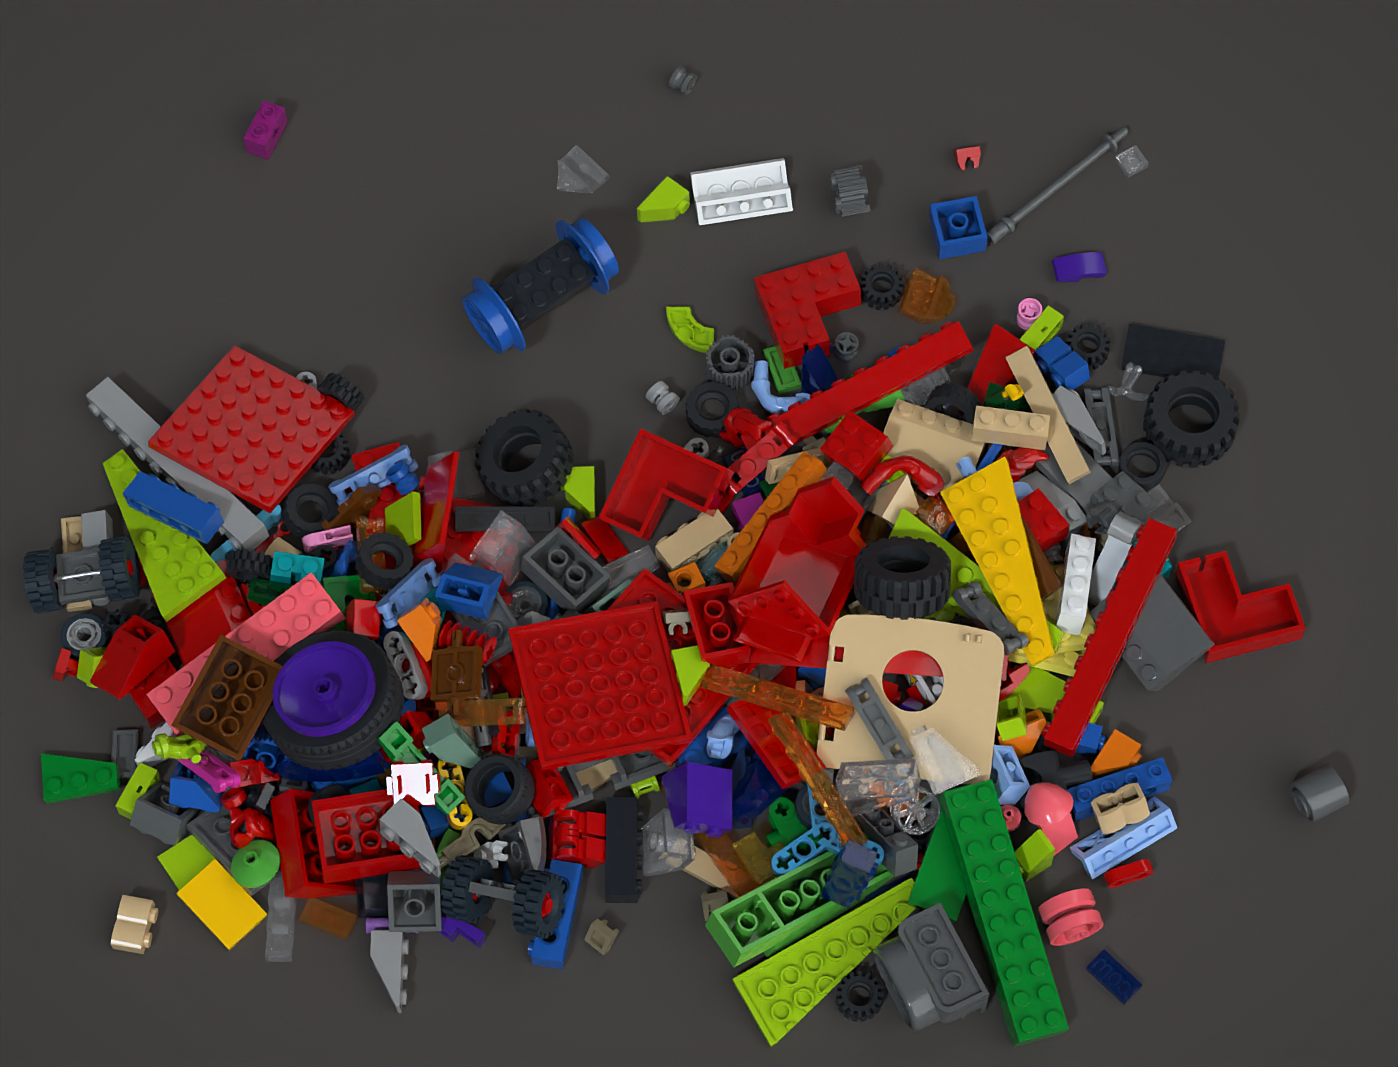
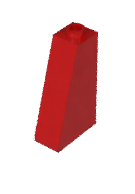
[967,324,1035,406]

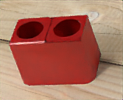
[344,599,381,641]

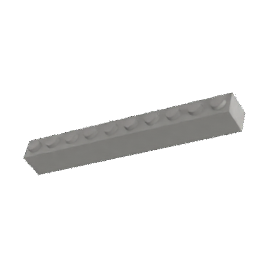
[86,377,269,552]

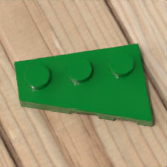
[41,753,120,804]

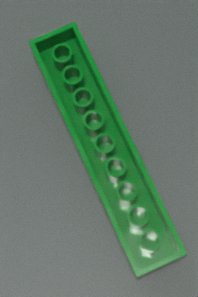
[938,779,1069,1047]

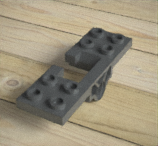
[527,751,676,818]

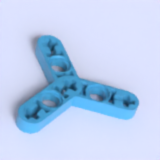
[771,772,884,877]

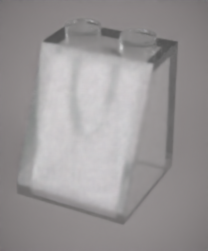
[469,510,537,586]
[909,725,982,795]

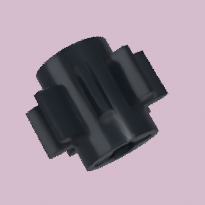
[100,609,130,638]

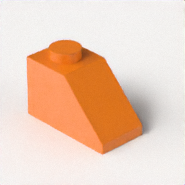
[397,597,441,662]
[995,708,1047,759]
[1091,729,1142,780]

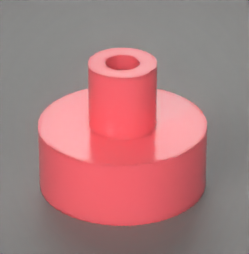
[1001,805,1021,832]

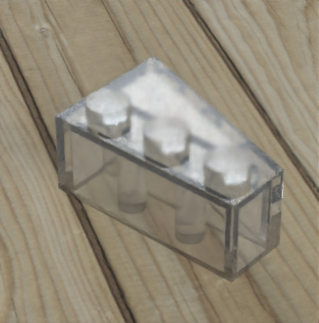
[836,758,921,822]

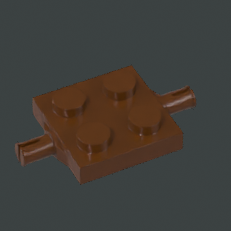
[431,630,483,717]

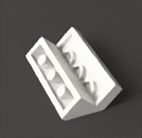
[690,158,793,225]

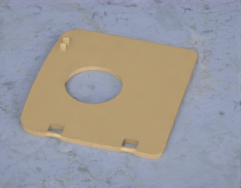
[817,615,1004,785]

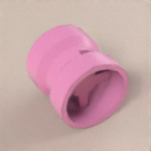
[1017,298,1042,330]

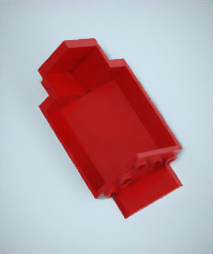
[728,476,867,663]

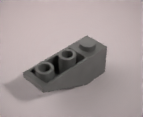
[855,803,918,877]

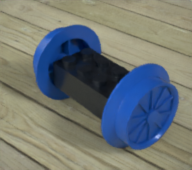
[462,218,619,354]

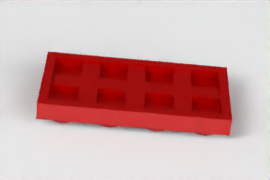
[727,688,826,790]

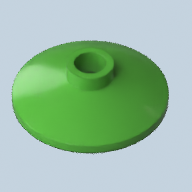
[231,840,280,888]

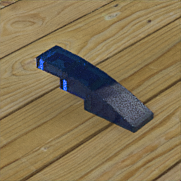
[276,753,386,782]

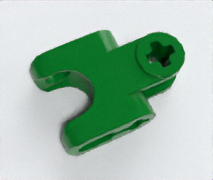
[764,797,828,870]

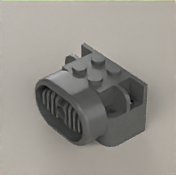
[873,903,989,1031]

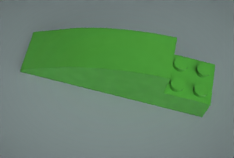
[705,832,894,967]

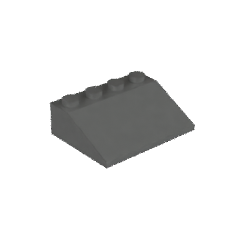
[1089,573,1215,692]

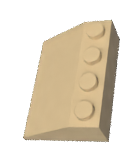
[883,399,987,492]

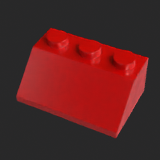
[683,582,751,667]

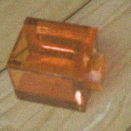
[913,496,954,536]

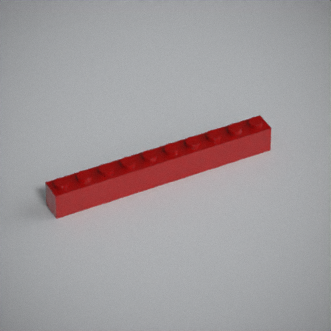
[741,321,974,450]
[1042,518,1177,758]

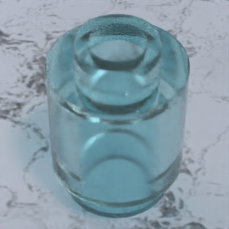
[698,544,727,581]

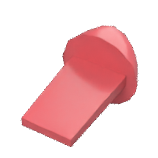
[1024,782,1078,856]

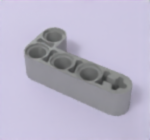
[1088,512,1144,606]

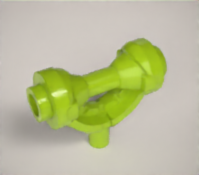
[152,733,208,763]

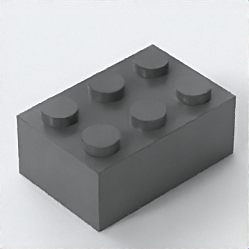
[520,526,611,613]

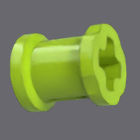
[630,776,660,799]

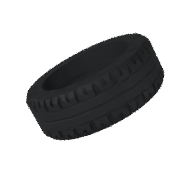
[262,631,404,770]

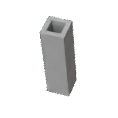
[81,510,113,606]

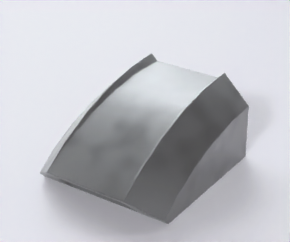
[498,817,546,884]

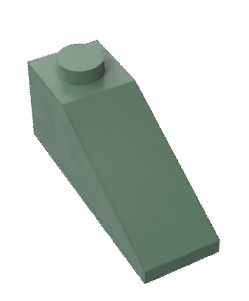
[422,714,486,769]

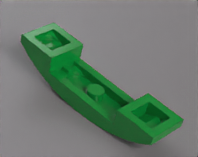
[378,721,465,815]

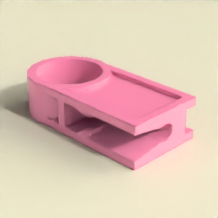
[302,525,353,553]

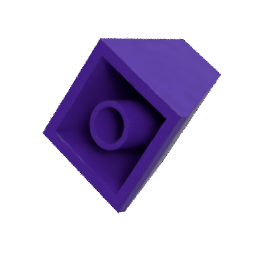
[662,762,732,838]

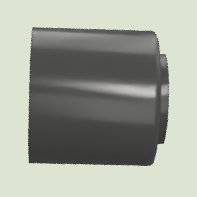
[1290,763,1350,823]

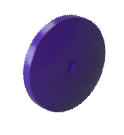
[273,641,376,737]

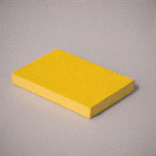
[176,859,268,950]

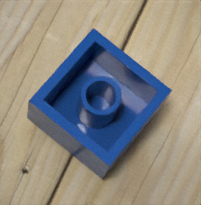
[929,196,987,260]

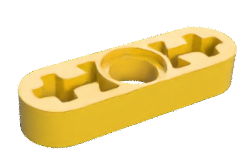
[436,760,472,830]

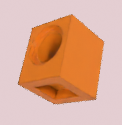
[666,562,705,596]

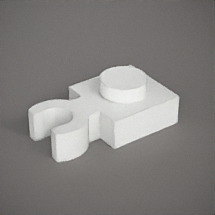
[474,840,508,870]

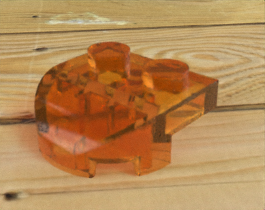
[898,268,956,324]

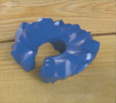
[322,540,360,578]

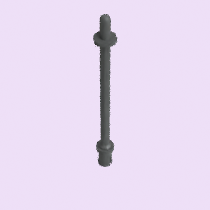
[986,127,1129,246]

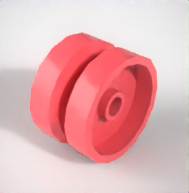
[1038,888,1104,946]

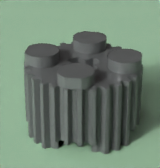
[829,165,871,217]
[706,334,754,391]

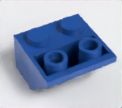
[435,562,503,620]
[169,762,231,813]

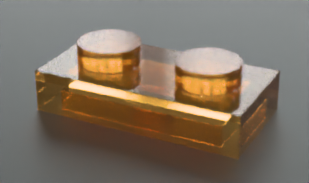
[299,898,358,941]

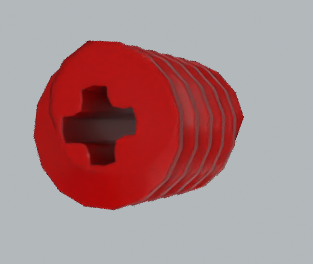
[439,620,497,665]

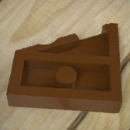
[321,485,382,531]

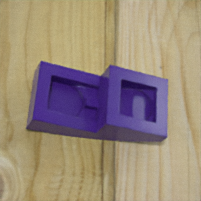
[1051,252,1107,282]
[437,917,486,948]

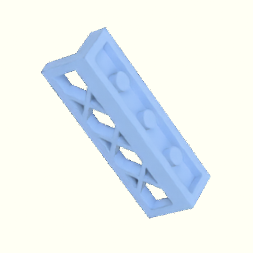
[1070,797,1177,879]

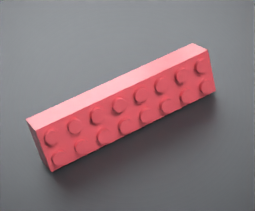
[146,572,345,736]

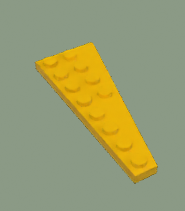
[940,457,1055,666]

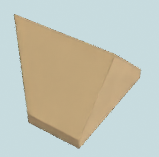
[867,474,922,526]

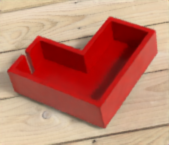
[754,252,861,369]
[599,428,734,541]
[1175,551,1305,663]

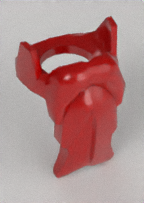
[719,408,773,447]
[993,447,1049,483]
[229,806,277,848]

